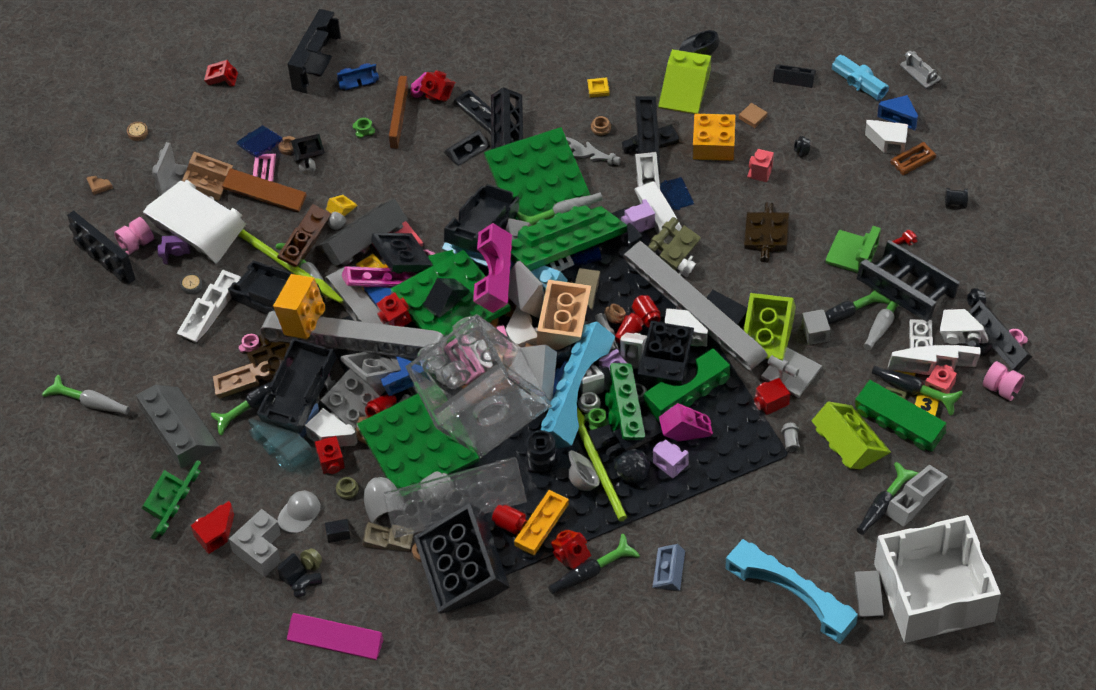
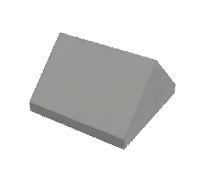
[508,261,543,318]
[341,352,401,396]

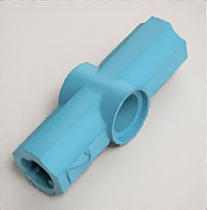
[832,55,889,100]

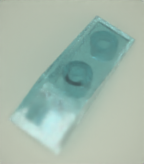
[248,418,313,472]

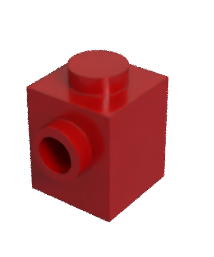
[754,378,790,415]
[315,436,345,474]

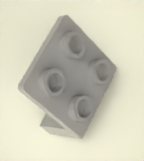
[152,142,188,197]
[318,369,380,429]

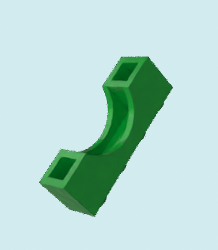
[644,349,730,422]

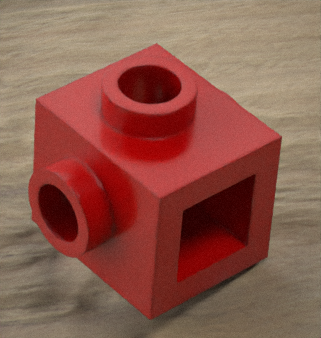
[420,70,456,101]
[376,292,412,327]
[551,530,592,569]

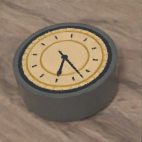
[180,274,202,294]

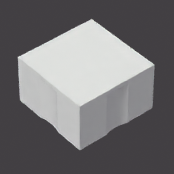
[874,515,1001,643]

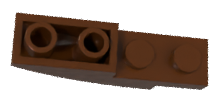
[277,204,331,267]

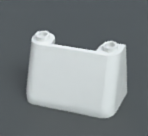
[143,180,246,263]

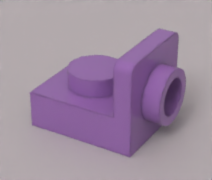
[158,236,190,264]

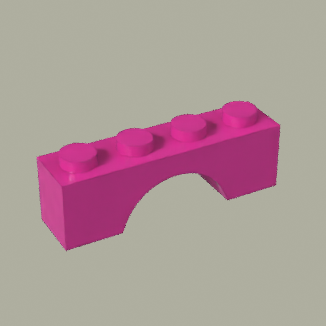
[473,223,512,313]

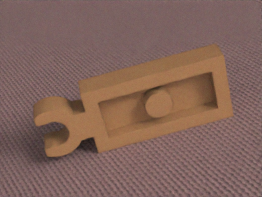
[213,361,273,399]

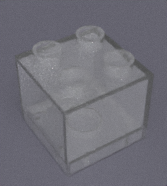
[405,314,552,457]

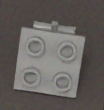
[761,348,822,398]

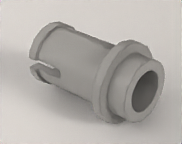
[781,423,800,452]

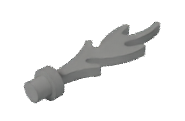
[566,137,621,166]

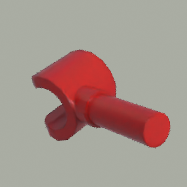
[892,230,917,246]

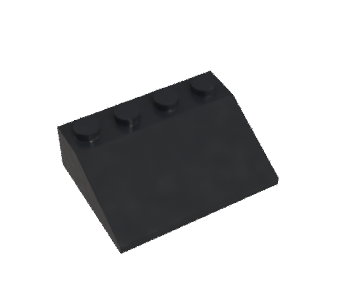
[414,503,510,614]

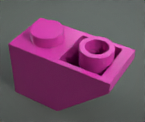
[659,403,713,441]

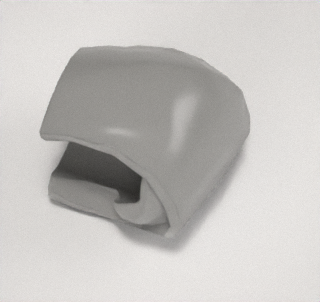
[364,477,405,525]

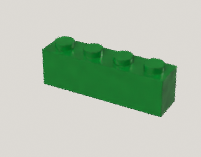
[855,380,946,452]

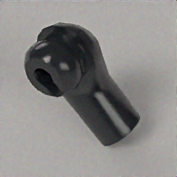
[291,572,322,597]

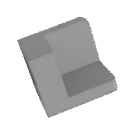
[802,310,830,345]

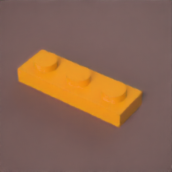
[514,490,569,555]

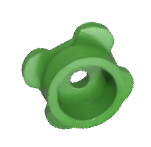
[353,118,375,138]
[585,408,610,430]

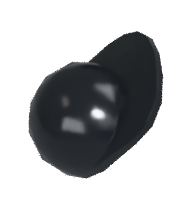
[679,30,720,55]

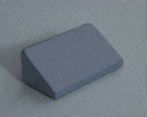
[653,544,685,591]

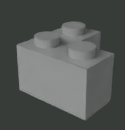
[229,509,281,577]

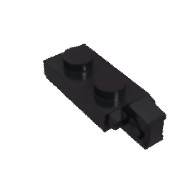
[622,124,679,154]

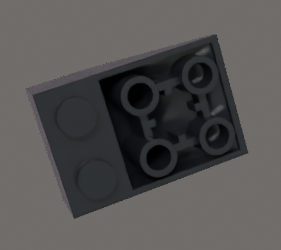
[638,321,694,390]

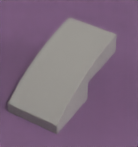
[854,571,884,617]

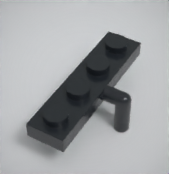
[968,300,1032,372]

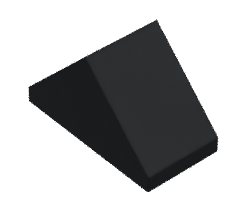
[289,134,325,162]
[423,278,470,318]

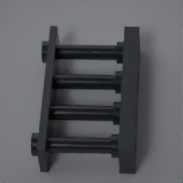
[856,240,960,322]

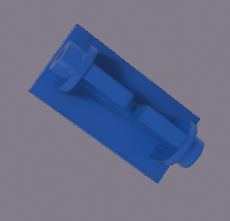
[337,63,379,90]

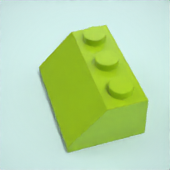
[811,402,891,469]

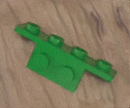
[605,363,645,440]
[141,460,201,540]

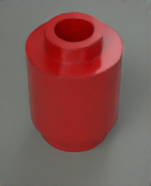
[632,295,661,328]
[492,505,528,535]

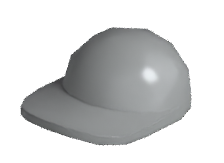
[569,450,600,491]
[278,490,321,533]

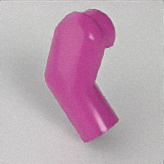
[411,72,426,98]

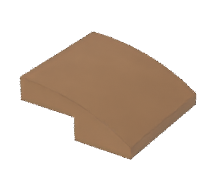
[182,152,233,201]

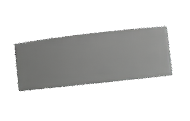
[885,465,948,527]

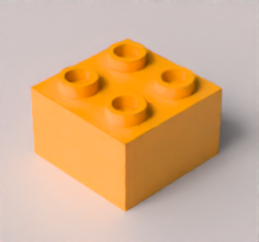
[693,114,735,161]
[273,274,325,339]

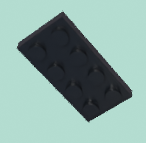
[67,210,135,284]

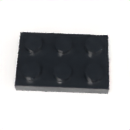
[371,233,433,274]

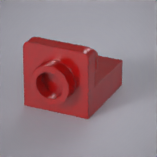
[204,60,238,86]

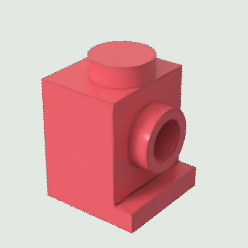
[747,149,774,182]
[925,365,957,394]

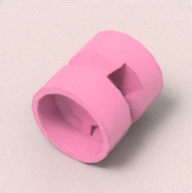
[114,217,154,255]
[983,361,1025,401]

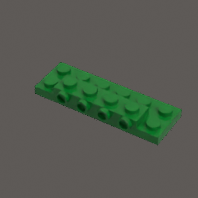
[510,205,627,271]

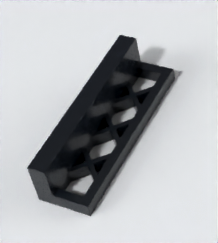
[491,87,523,149]

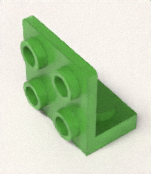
[826,226,881,273]

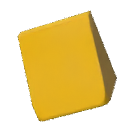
[326,195,357,216]

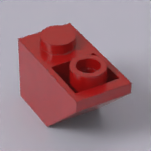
[191,501,234,554]

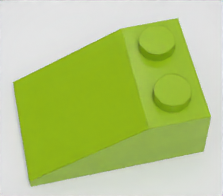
[658,49,711,114]
[744,293,796,361]

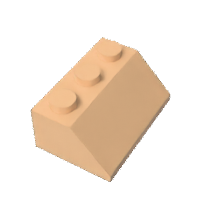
[537,280,591,350]

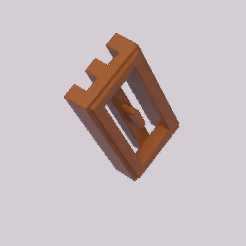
[890,142,936,175]

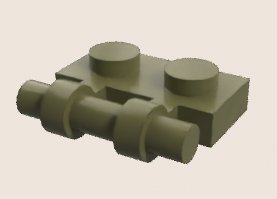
[648,217,701,271]

